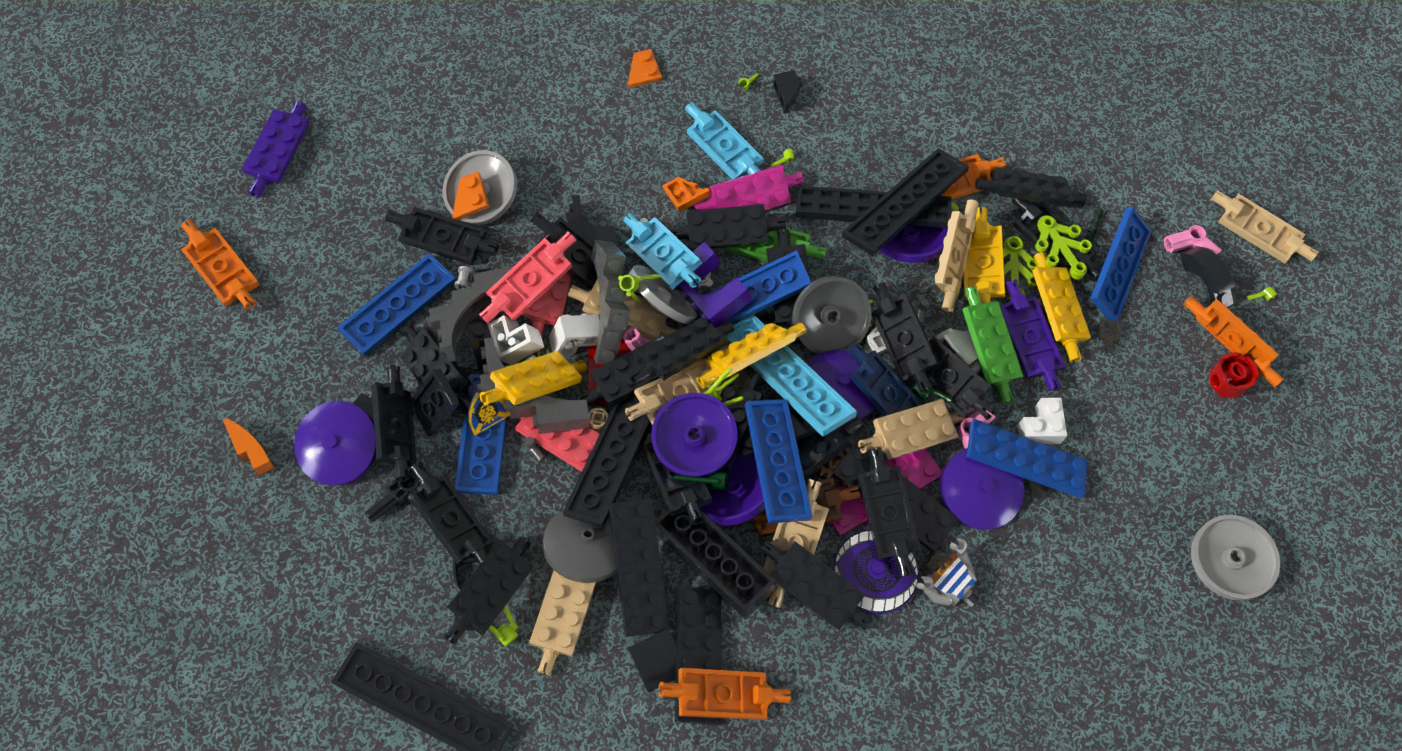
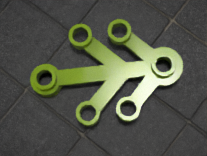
[1035,216,1092,280]
[1003,236,1038,301]

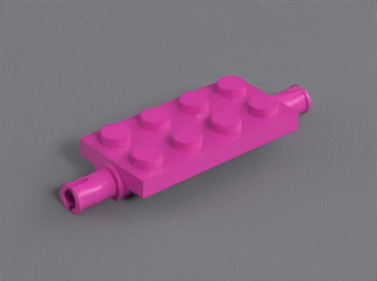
[693,165,804,211]

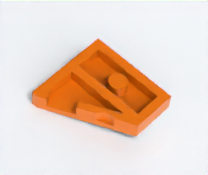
[628,49,662,88]
[452,171,490,221]
[662,177,711,213]

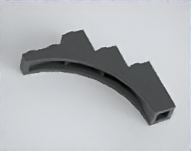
[591,240,630,364]
[427,266,514,362]
[477,338,589,434]

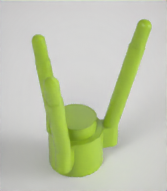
[618,274,661,303]
[703,367,744,406]
[489,605,519,647]

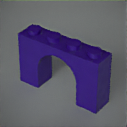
[675,242,754,328]

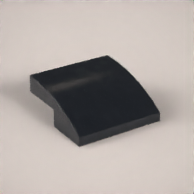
[628,629,676,692]

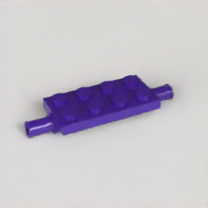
[242,101,310,198]
[1000,279,1065,392]

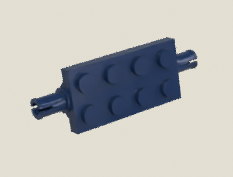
[847,342,923,416]

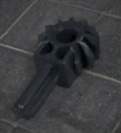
[365,465,420,522]

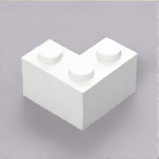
[549,313,600,357]
[488,315,544,365]
[1018,398,1067,444]

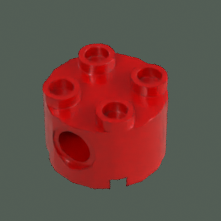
[1209,352,1259,398]

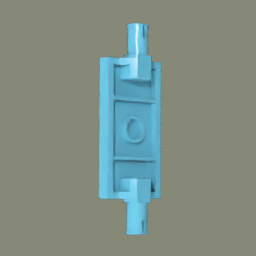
[685,102,764,179]
[623,213,702,290]

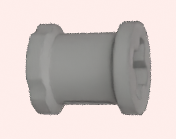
[454,266,476,290]

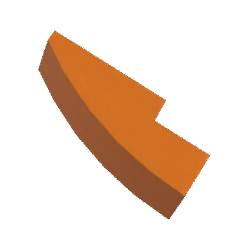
[223,418,275,475]

